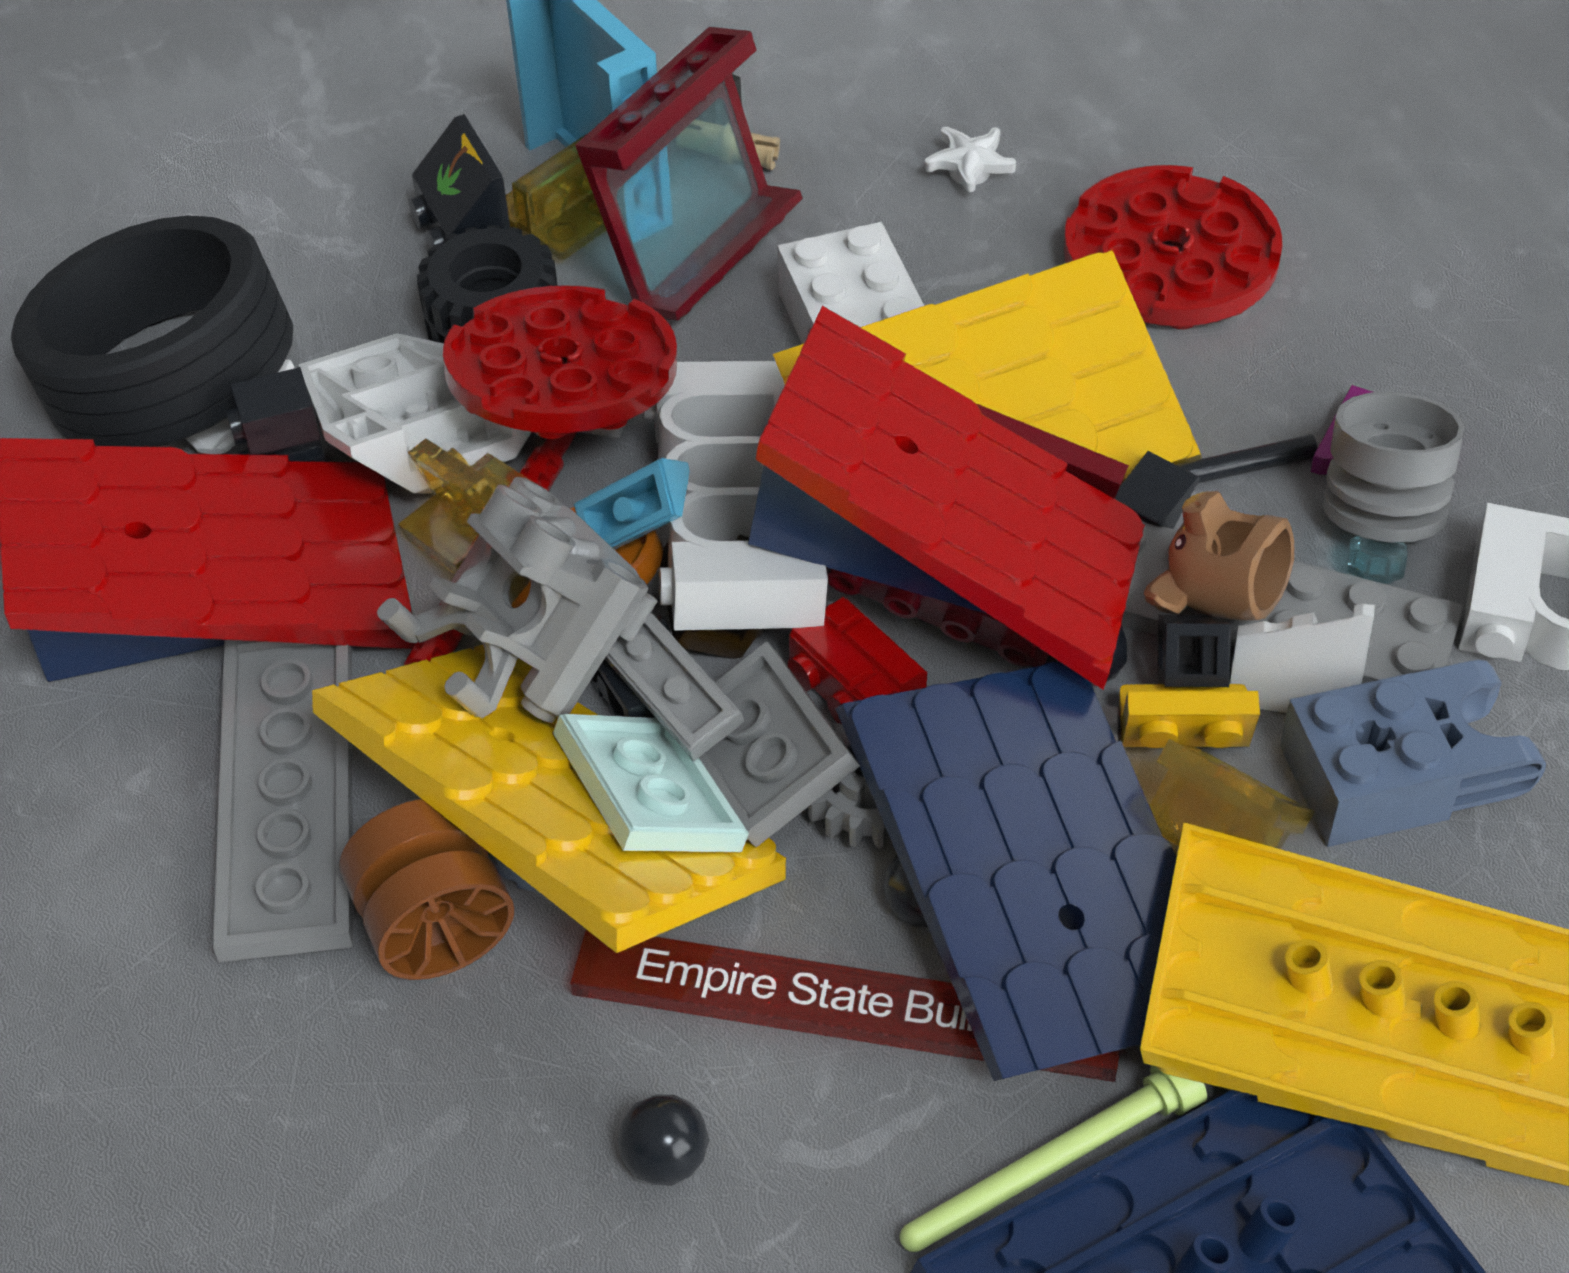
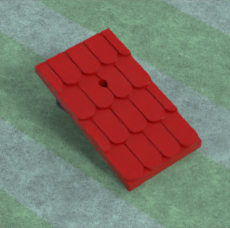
[748,306,1145,690]
[0,438,416,682]

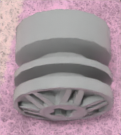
[1322,392,1465,543]

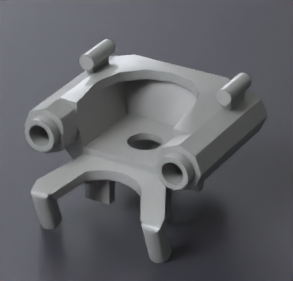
[377,477,657,723]

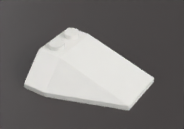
[298,333,531,494]

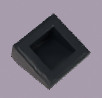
[1115,451,1201,529]

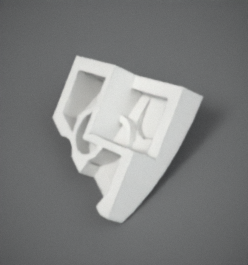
[1229,603,1375,713]

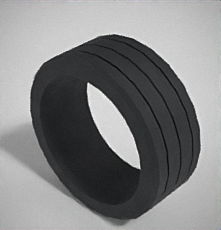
[10,215,294,447]

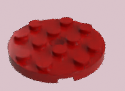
[1063,165,1283,330]
[443,285,677,439]

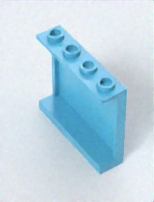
[506,0,669,242]

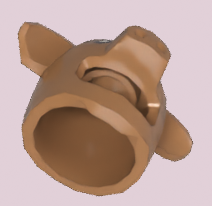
[1144,491,1294,620]

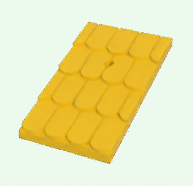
[773,250,1202,484]
[312,645,786,953]
[1140,822,1569,1186]

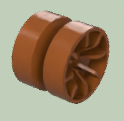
[339,799,514,980]

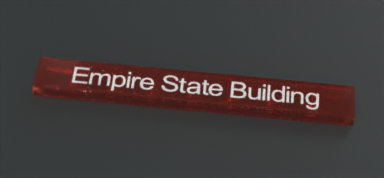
[570,929,1120,1082]

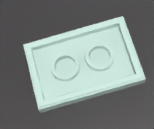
[553,714,749,852]

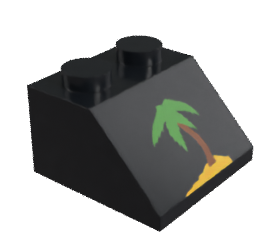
[409,114,510,248]

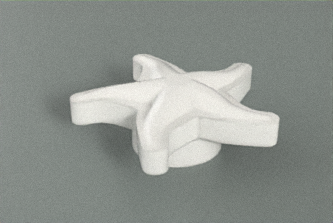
[925,127,1016,192]

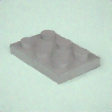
[699,641,860,847]

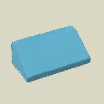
[574,458,690,550]

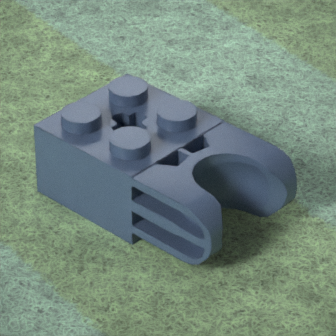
[1280,660,1546,847]

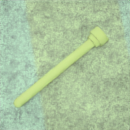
[899,1065,1207,1252]

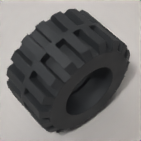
[417,225,558,343]

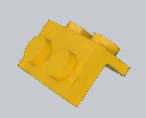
[1119,684,1260,748]

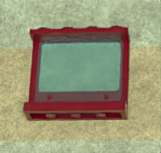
[575,27,803,321]

